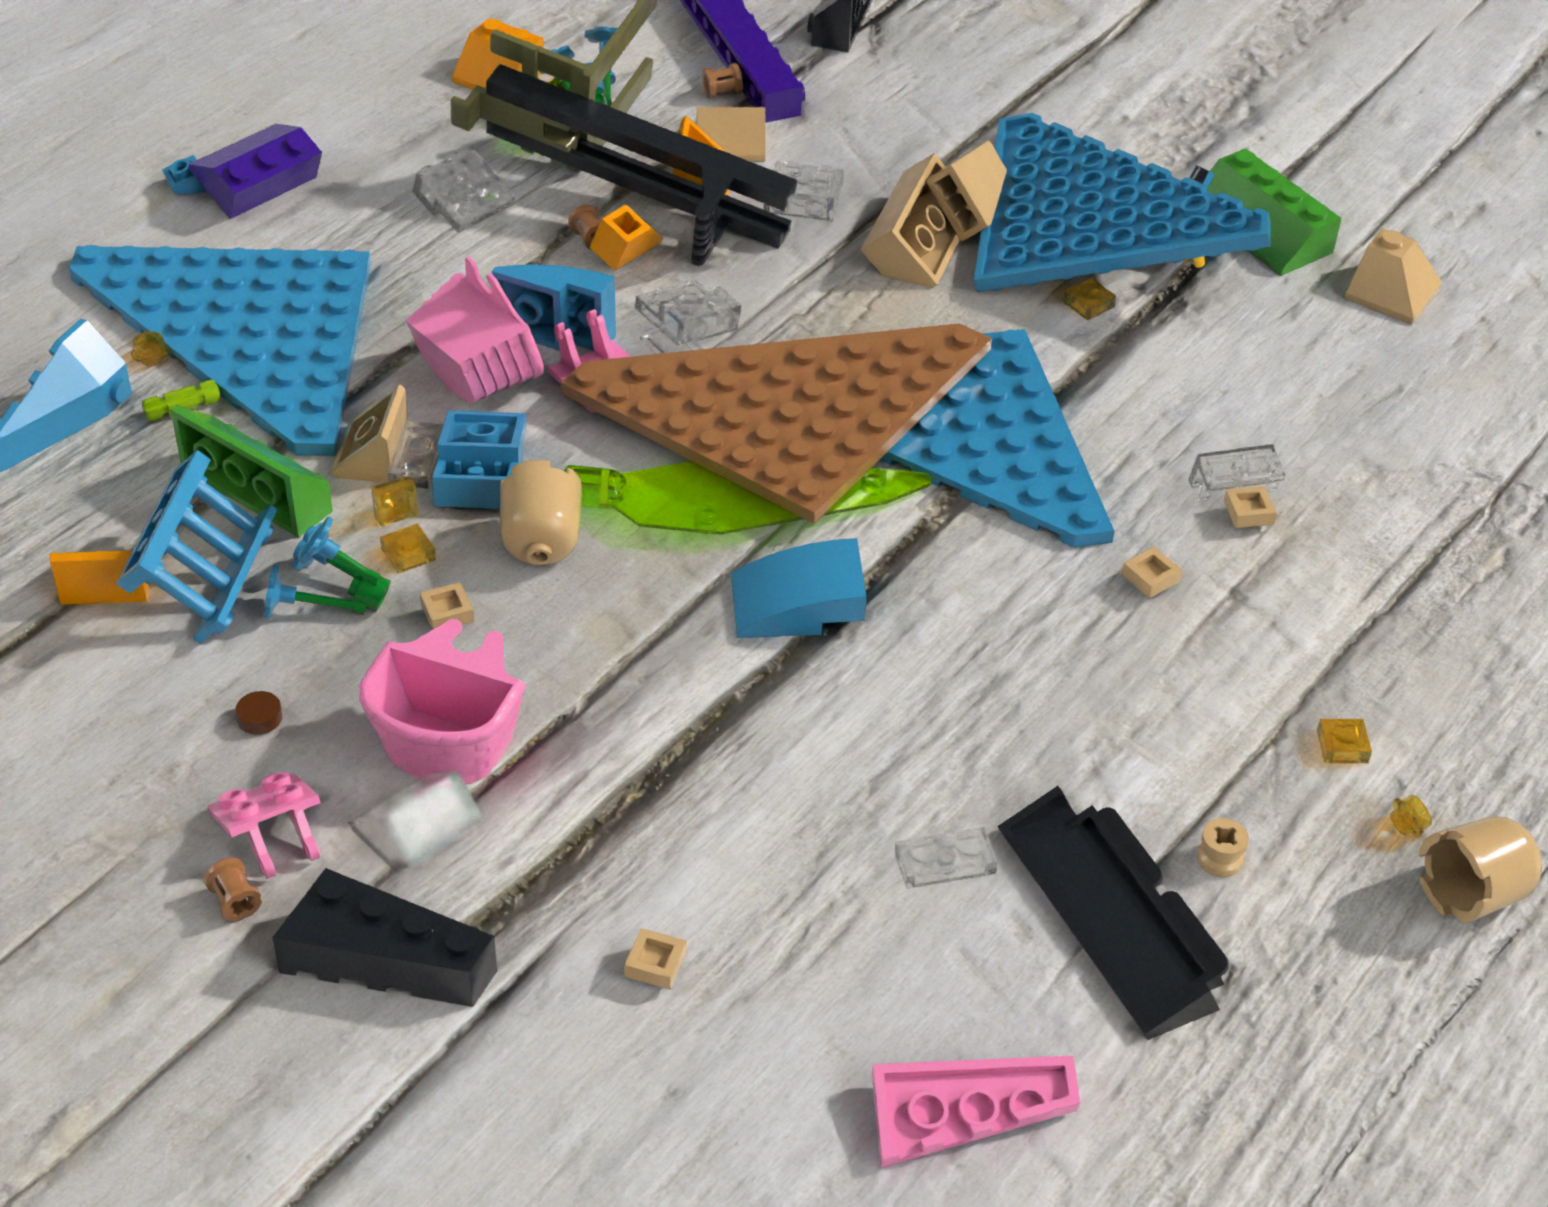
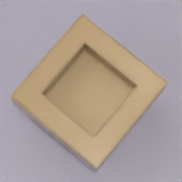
[1224,486,1277,528]
[1121,547,1182,599]
[420,582,474,630]
[624,928,687,990]

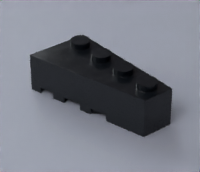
[272,868,497,1007]

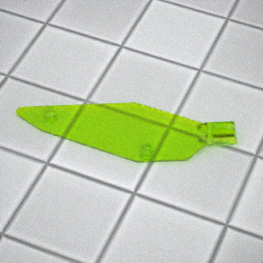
[564,461,932,535]

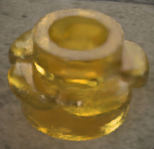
[131,331,170,366]
[1390,794,1432,838]

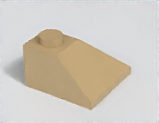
[1345,228,1441,324]

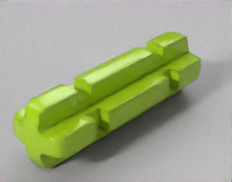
[142,380,220,421]

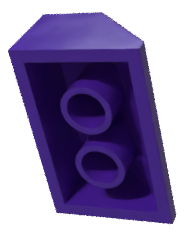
[188,124,322,219]

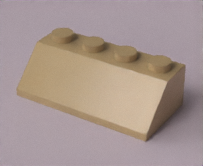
[860,153,960,287]

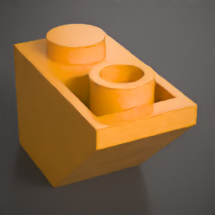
[589,204,663,271]

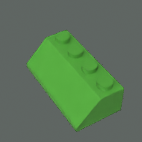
[1207,148,1342,276]
[170,405,333,538]

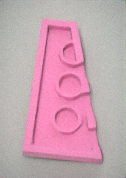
[872,1055,1080,1168]

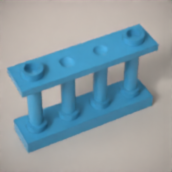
[116,450,277,643]

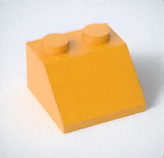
[452,18,544,90]

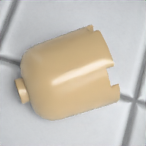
[500,460,582,565]
[1419,816,1543,924]

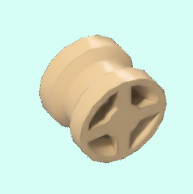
[1197,818,1249,877]

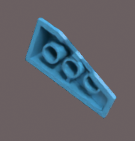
[0,319,132,472]

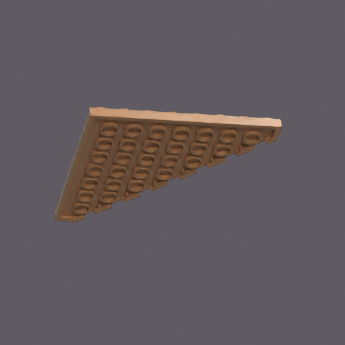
[560,323,992,524]

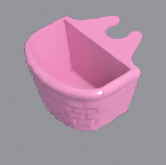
[406,257,544,404]
[358,619,526,785]

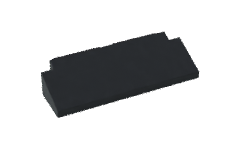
[997,786,1229,1040]

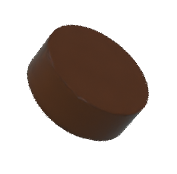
[236,691,282,734]

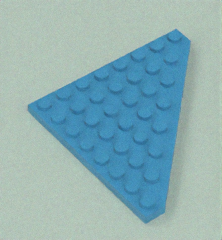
[974,113,1271,292]
[69,245,371,456]
[880,329,1115,547]

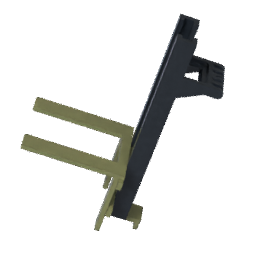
[450,0,798,266]

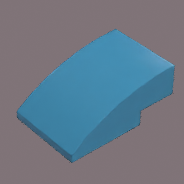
[492,265,616,351]
[432,410,527,509]
[731,538,867,638]

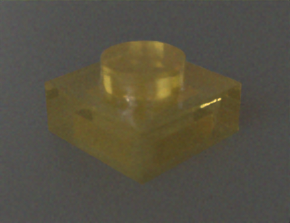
[1063,278,1116,320]
[371,475,418,527]
[380,523,436,574]
[1317,719,1372,763]

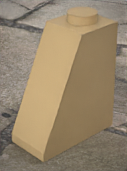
[925,140,1007,242]

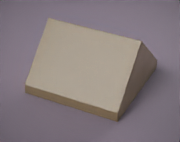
[696,107,765,162]
[330,384,410,483]

